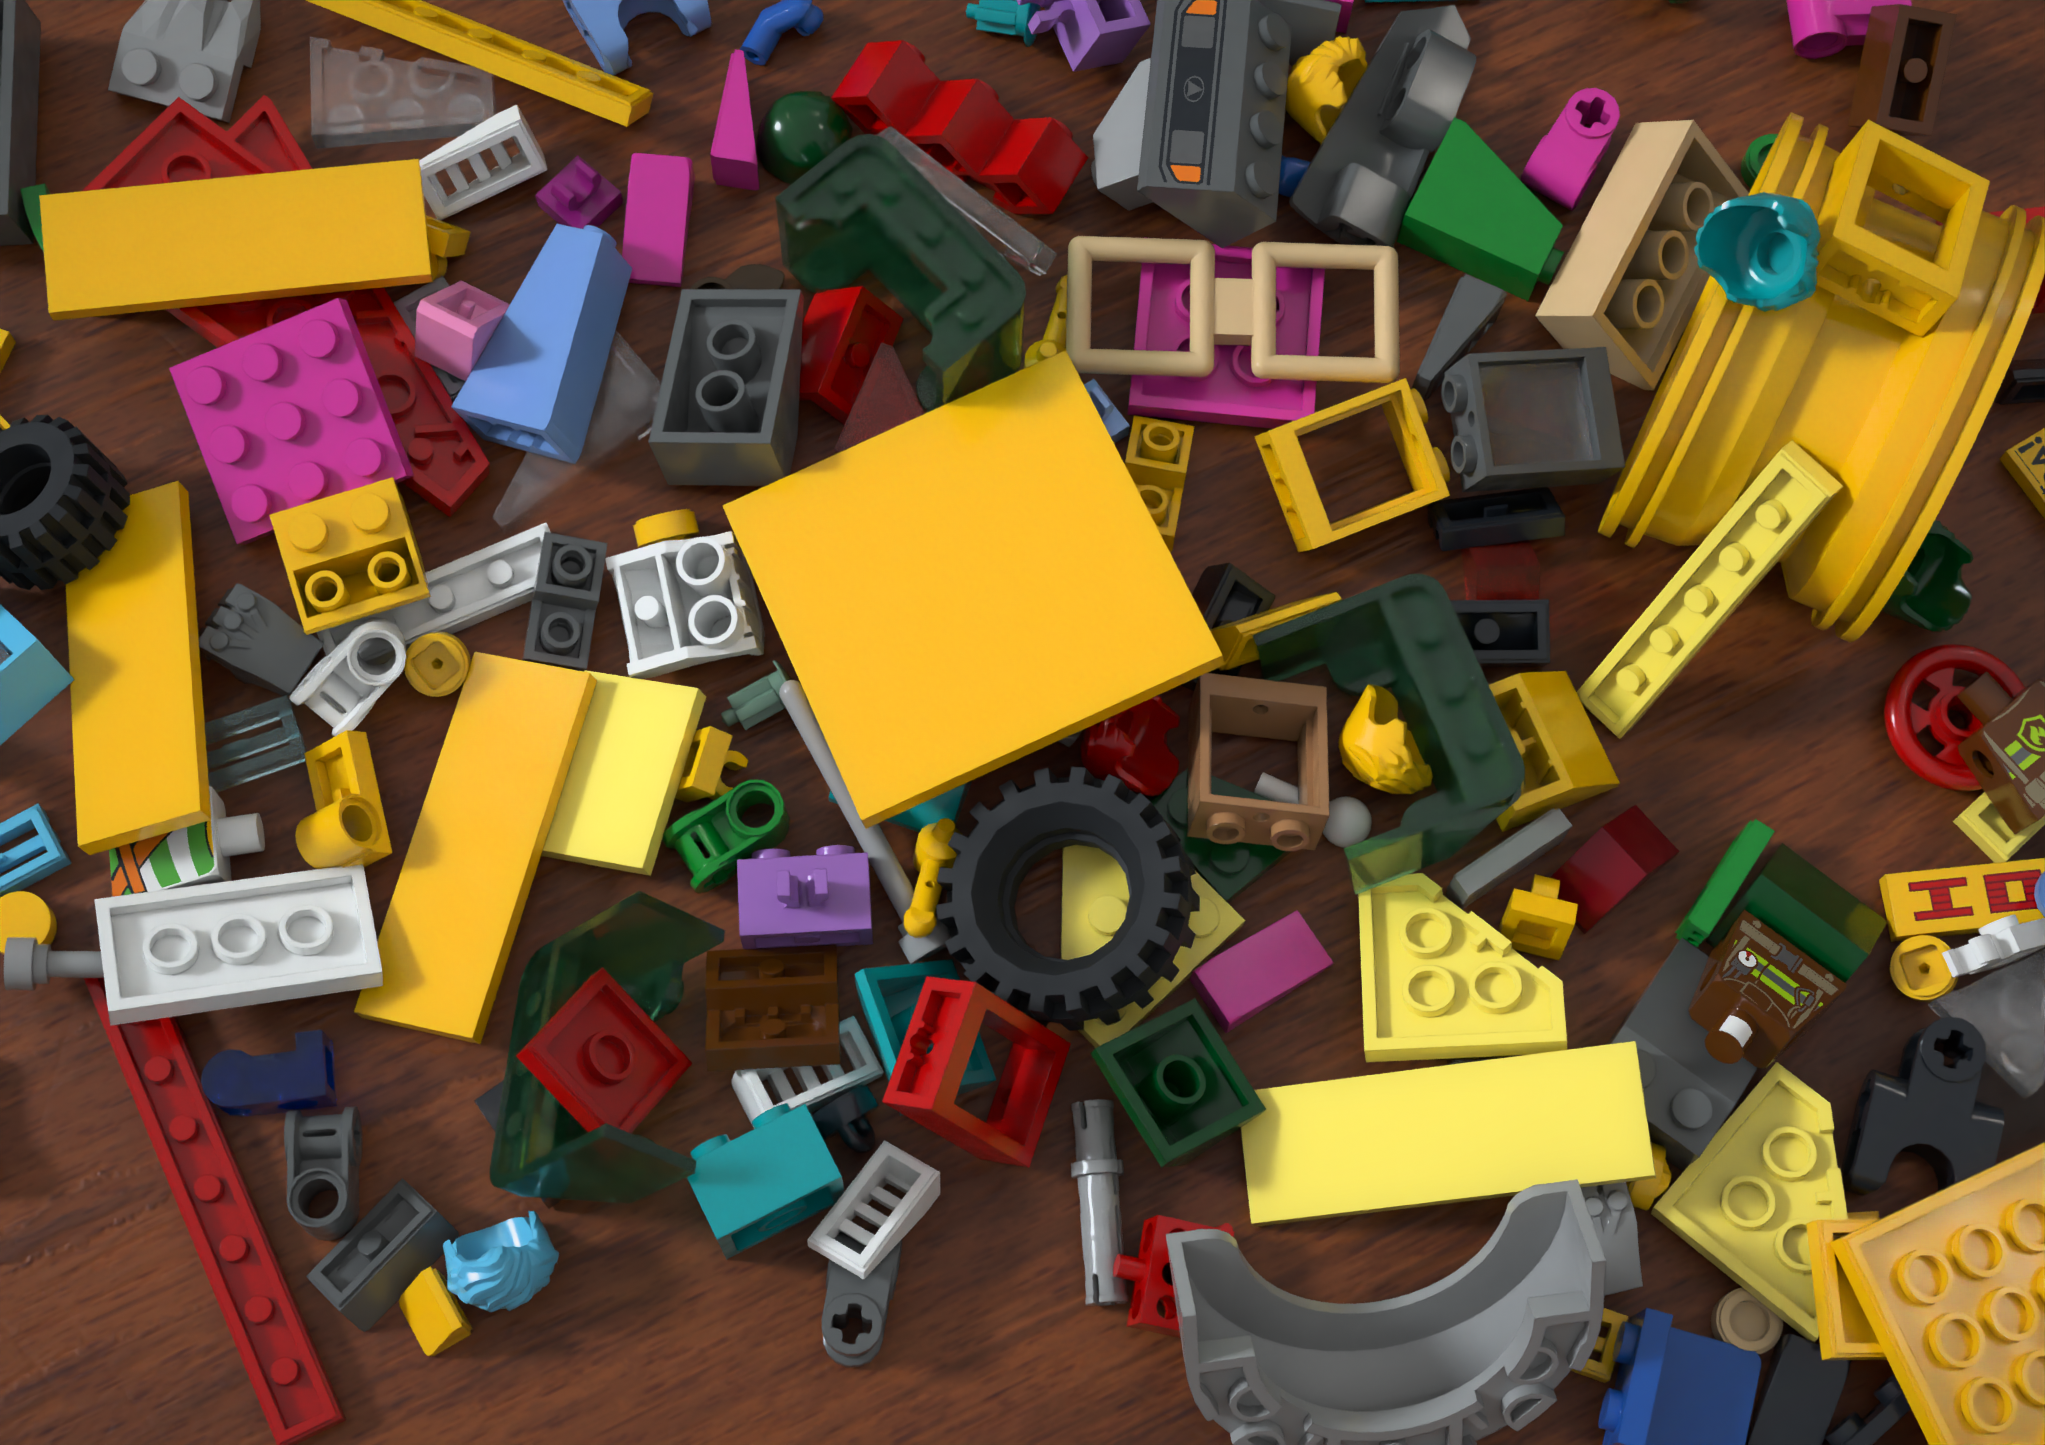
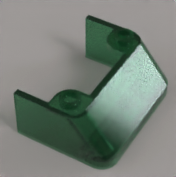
[1252,574,1525,895]
[489,891,725,1204]

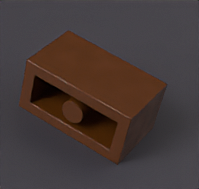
[1848,4,1957,136]

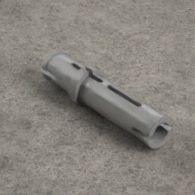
[1071,1100,1129,1306]

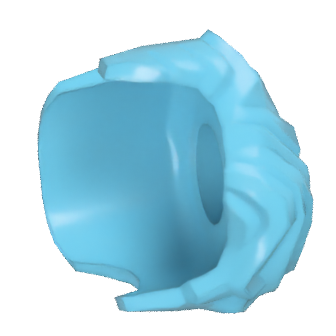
[442,1211,559,1312]

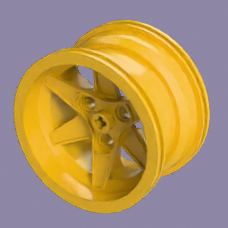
[1598,112,2045,643]

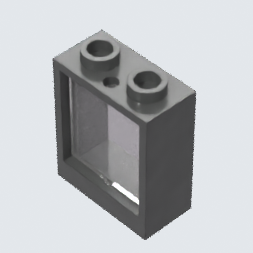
[1441,347,1625,492]

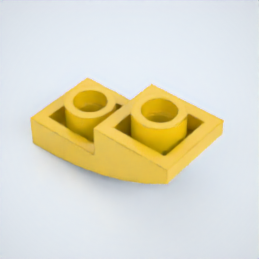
[1125,415,1195,552]

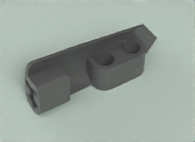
[1289,5,1476,248]

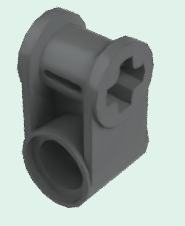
[284,1106,363,1241]
[822,1232,903,1368]

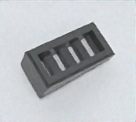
[1411,274,1507,401]

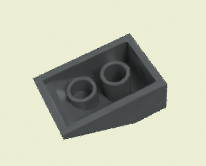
[648,289,804,486]
[1606,938,1757,1171]

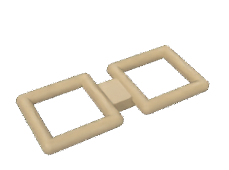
[1066,236,1400,383]

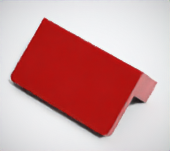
[799,286,904,425]

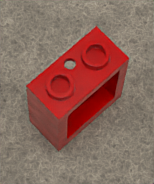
[882,976,1071,1168]

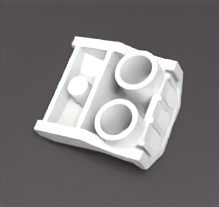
[605,531,765,679]

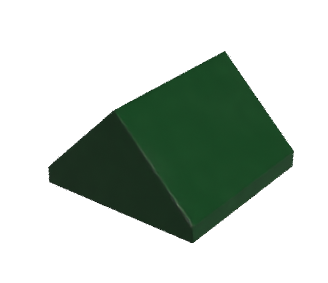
[1706,843,1887,983]
[1090,998,1266,1168]

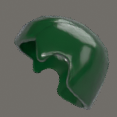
[756,91,853,185]

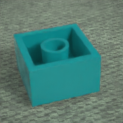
[681,1103,845,1260]

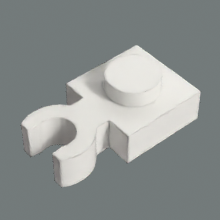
[1942,915,2045,978]

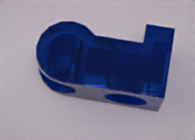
[201,1029,337,1117]

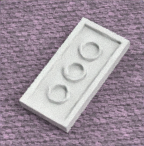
[94,864,383,1026]

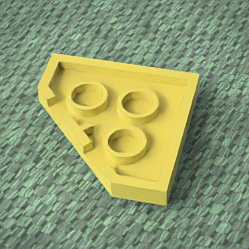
[1061,845,1245,1048]
[1358,873,1567,1062]
[1651,1062,1848,1343]

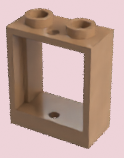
[1188,673,1330,851]

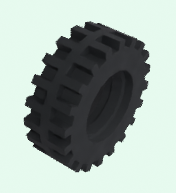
[936,767,1200,1031]

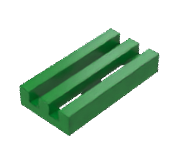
[1675,819,1775,948]

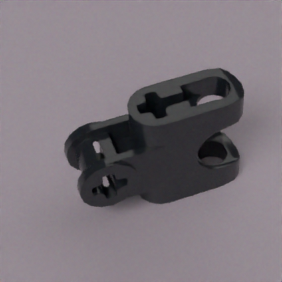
[1841,1017,2004,1196]

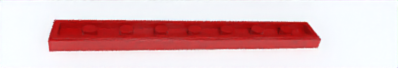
[84,978,346,1445]

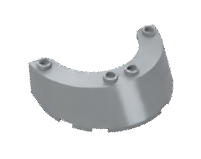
[1166,1179,1606,1445]

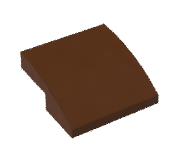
[705,944,841,1072]

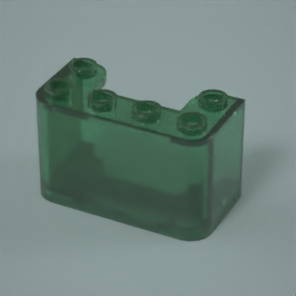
[775,134,1026,413]

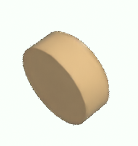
[1711,1288,1783,1355]

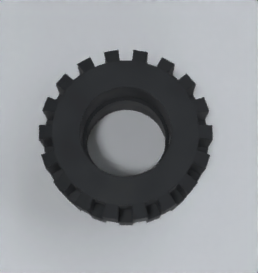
[0,415,130,590]

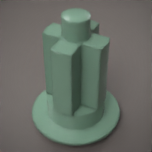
[721,660,792,730]

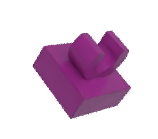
[535,155,623,229]

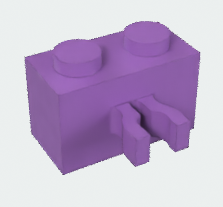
[1017,0,1151,72]
[737,845,873,949]

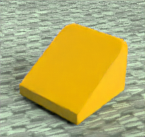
[399,1267,473,1357]

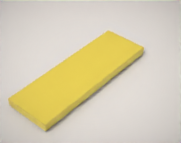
[1241,1041,1656,1227]

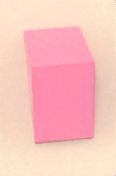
[415,281,510,381]

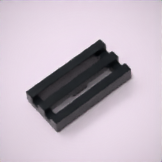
[1427,487,1565,551]

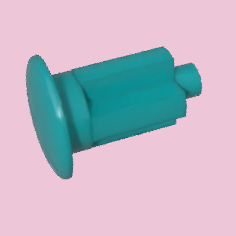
[965,0,1041,47]

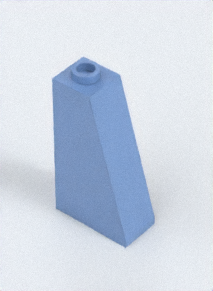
[451,224,632,464]

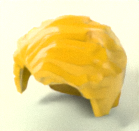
[1285,36,1368,144]
[1338,684,1434,794]

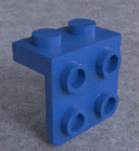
[1598,1308,1761,1445]

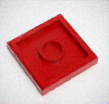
[516,967,692,1154]

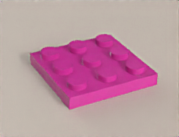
[1127,237,1325,432]
[169,298,414,544]

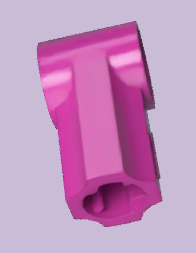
[1786,0,1912,59]

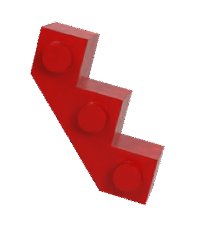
[831,40,1088,214]

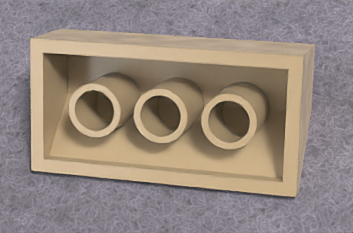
[1535,120,1749,390]

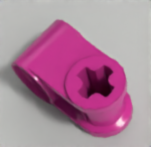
[1520,88,1620,211]

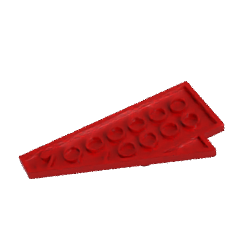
[82,95,490,517]

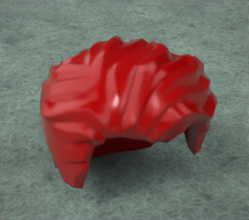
[1081,695,1180,796]

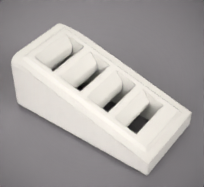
[419,105,548,220]
[731,1016,884,1129]
[807,1140,940,1279]

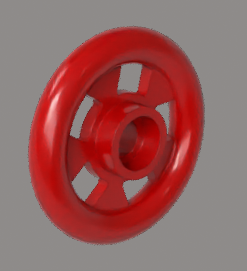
[1884,644,2025,791]

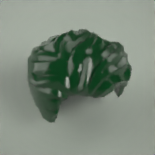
[1882,520,1973,632]

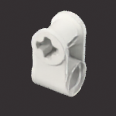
[289,617,406,737]

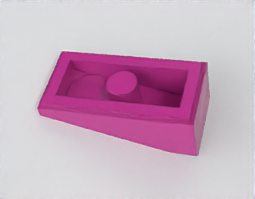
[710,49,760,190]
[622,153,695,287]
[1190,910,1334,1033]

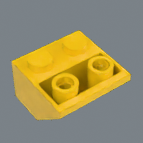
[269,477,431,635]
[1450,671,1620,832]

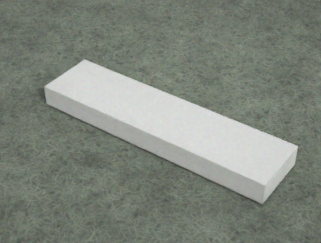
[316,523,551,665]

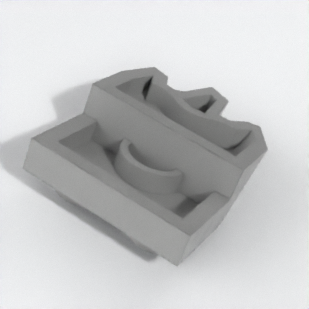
[108,0,261,123]

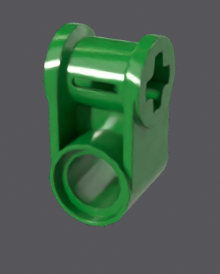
[662,780,789,894]

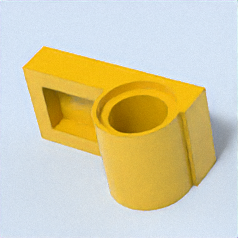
[295,730,392,869]

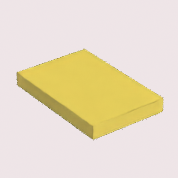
[541,670,706,876]

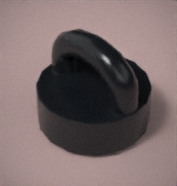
[812,1085,880,1153]

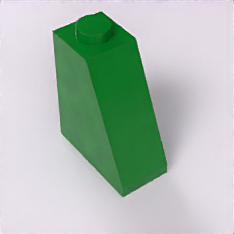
[1397,117,1564,301]

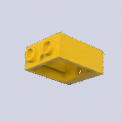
[1816,120,1990,338]
[1254,378,1450,552]

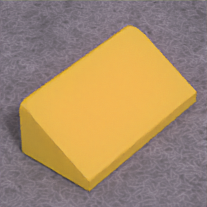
[1210,592,1342,671]

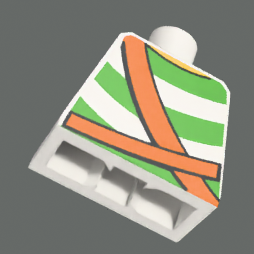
[109,786,265,897]

